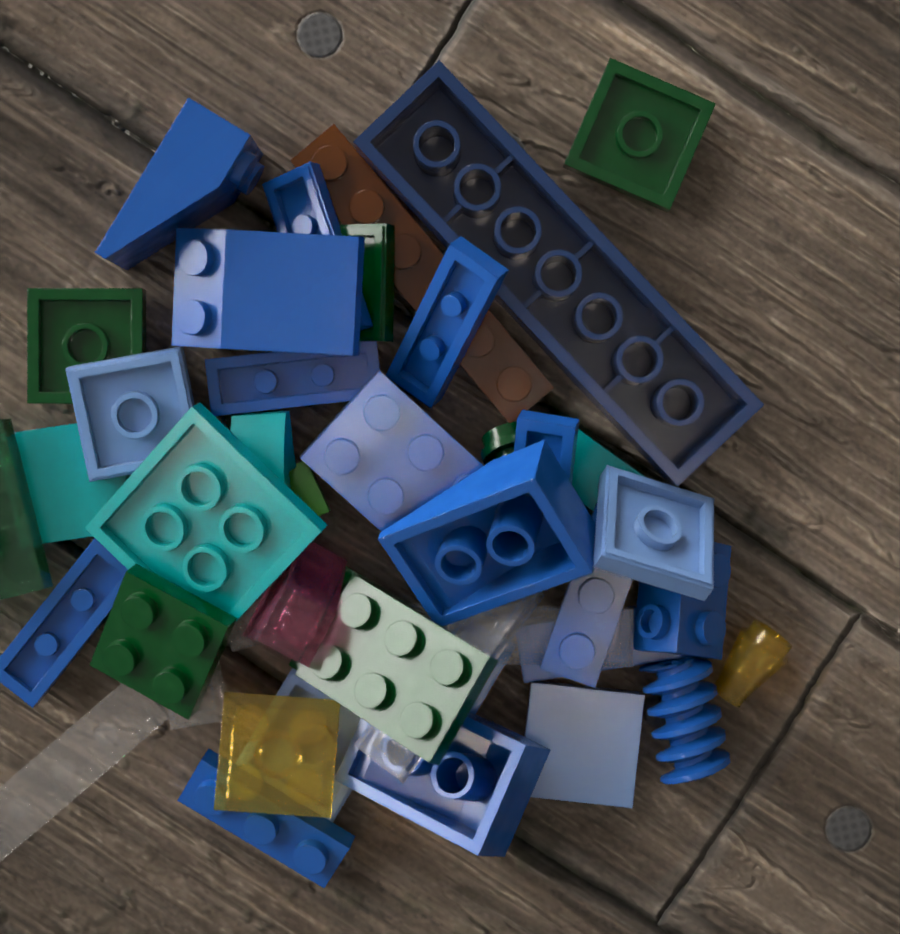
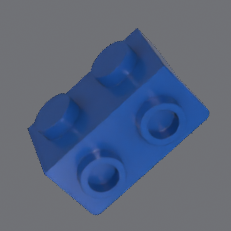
[633,542,731,660]

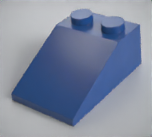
[95,97,264,270]
[171,228,365,356]
[378,440,596,627]
[334,712,551,857]

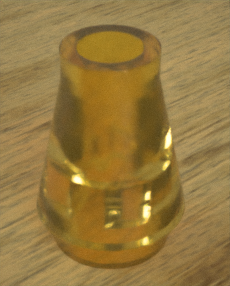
[714,619,792,707]

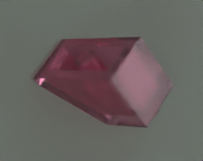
[242,542,347,667]

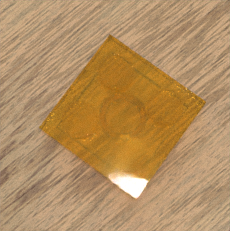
[214,692,340,818]

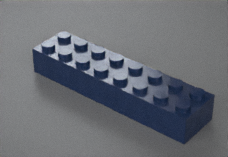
[353,60,764,486]

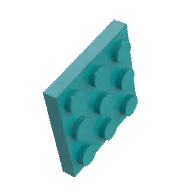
[85,402,328,623]

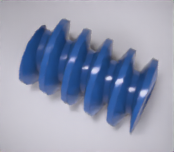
[639,657,730,784]

